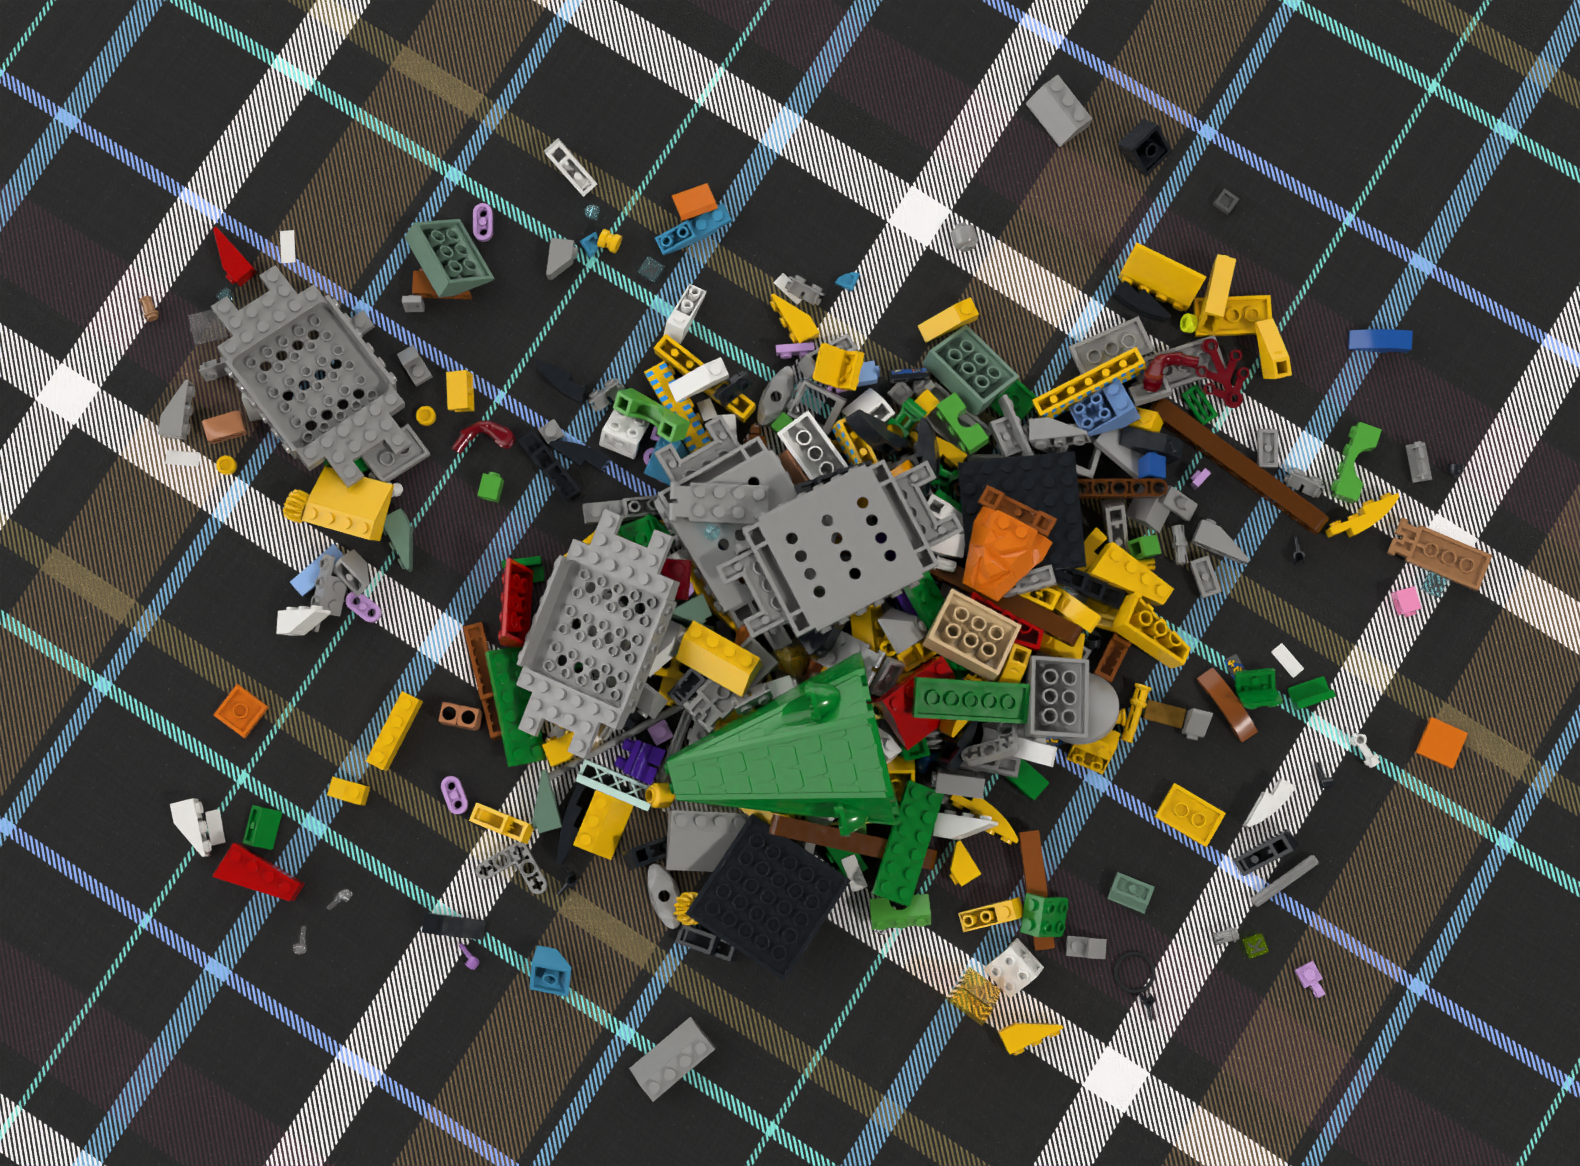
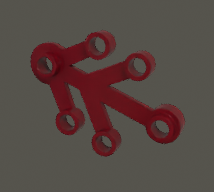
[1195,338,1250,408]

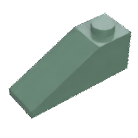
[531,768,562,833]

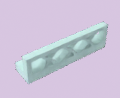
[575,759,651,811]

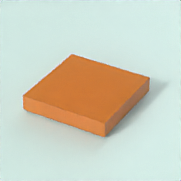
[672,183,718,221]
[213,684,269,738]
[1415,717,1468,769]

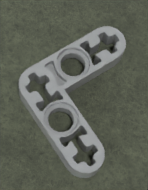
[961,722,1019,766]
[475,842,548,894]

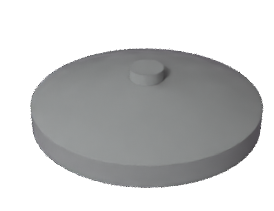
[1059,673,1119,745]

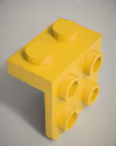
[813,343,865,391]

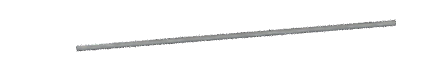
[548,589,904,781]

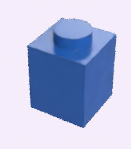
[1138,452,1166,479]

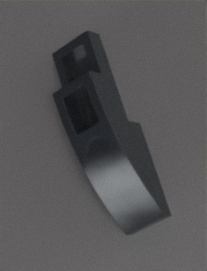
[846,409,914,457]
[913,418,940,499]

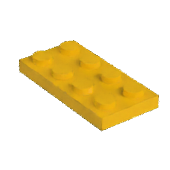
[1193,295,1272,337]

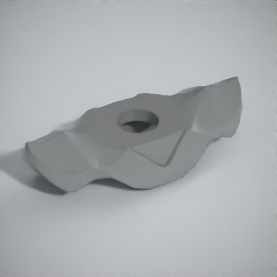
[757,366,795,427]
[647,863,681,929]

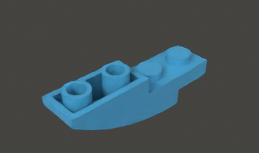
[655,203,732,255]

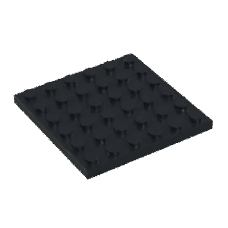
[958,451,1086,570]
[685,814,851,981]

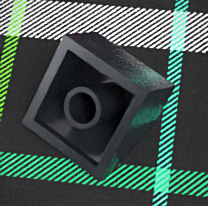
[1117,119,1172,177]

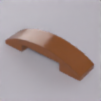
[978,485,1057,537]
[1196,667,1258,743]

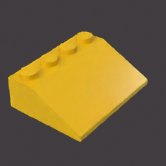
[1118,242,1206,311]
[302,466,394,541]

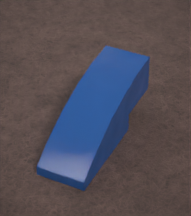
[1348,329,1413,353]

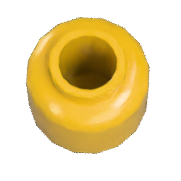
[645,783,676,808]

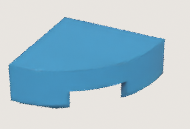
[580,232,599,258]
[835,272,860,292]

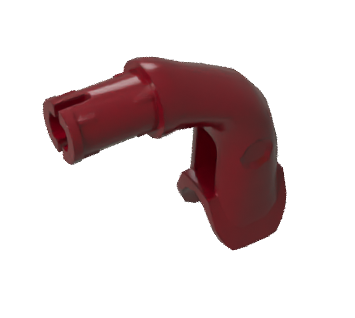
[1143,352,1200,392]
[452,420,516,455]

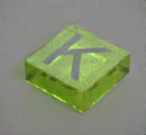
[1242,933,1269,959]

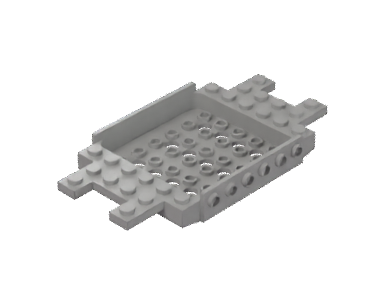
[211,265,412,488]
[654,415,825,653]
[716,459,964,638]
[516,509,680,759]

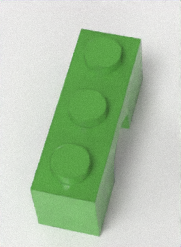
[935,392,989,456]
[869,894,931,930]

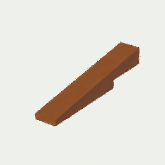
[1093,601,1151,684]
[463,622,502,741]
[1018,830,1055,951]

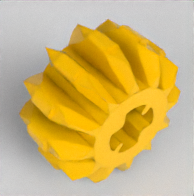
[283,489,310,523]
[673,892,698,925]

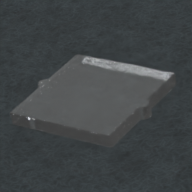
[188,310,228,346]

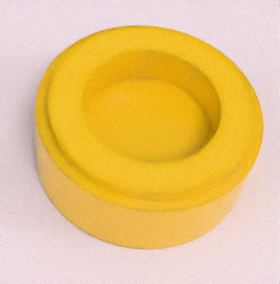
[416,406,436,426]
[216,455,237,475]

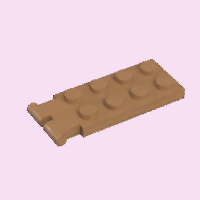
[1387,518,1493,591]

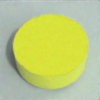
[1180,313,1198,333]

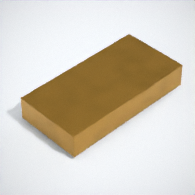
[1143,700,1186,729]

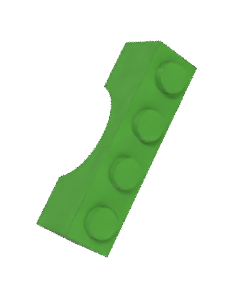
[613,388,690,443]
[1330,422,1382,504]

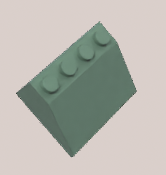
[405,219,494,297]
[922,325,1020,416]

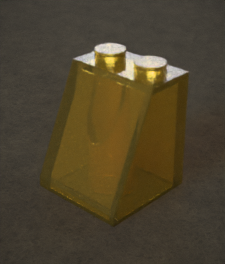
[946,967,1001,1026]

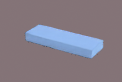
[290,544,344,597]

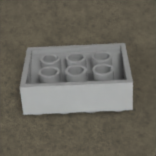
[1024,656,1089,739]
[666,810,750,872]

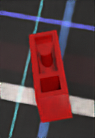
[213,226,257,287]

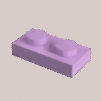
[776,342,814,359]

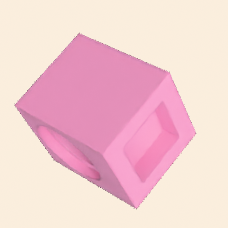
[1391,586,1421,617]

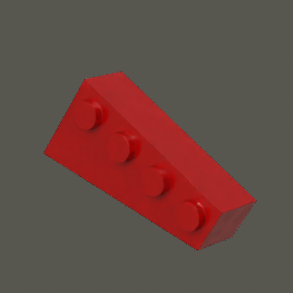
[969,591,1044,653]
[212,843,305,901]

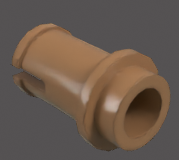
[139,296,159,322]

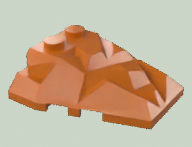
[962,506,1052,602]

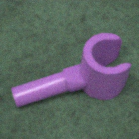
[459,943,479,970]

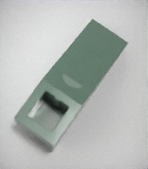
[383,508,413,572]

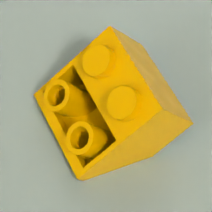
[1067,730,1120,774]

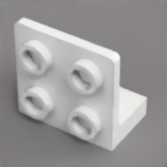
[599,409,650,459]
[984,938,1044,998]

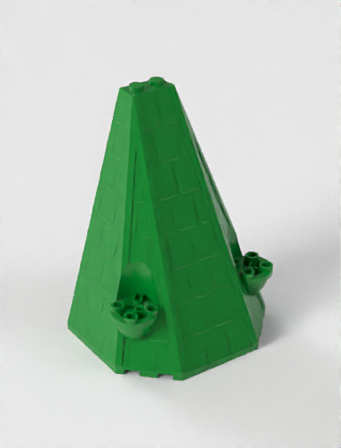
[664,652,901,837]

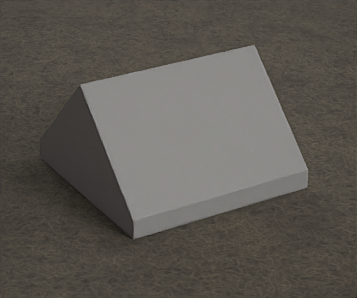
[1126,484,1170,533]

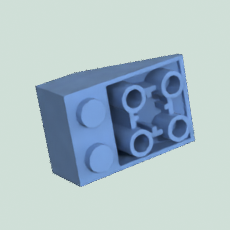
[1068,379,1141,436]

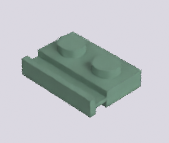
[1107,872,1155,914]

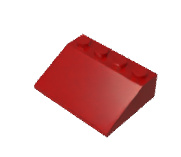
[498,558,534,647]
[874,656,956,751]

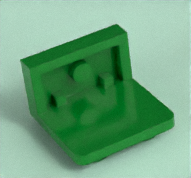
[1234,668,1283,709]
[1020,893,1068,937]

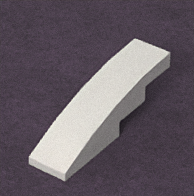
[982,727,1057,767]

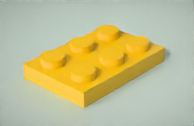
[1154,783,1226,847]

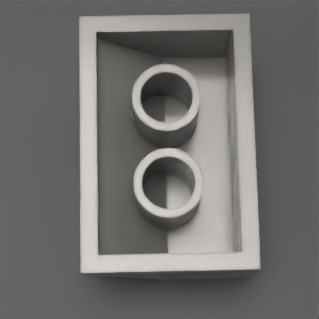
[1026,75,1092,148]

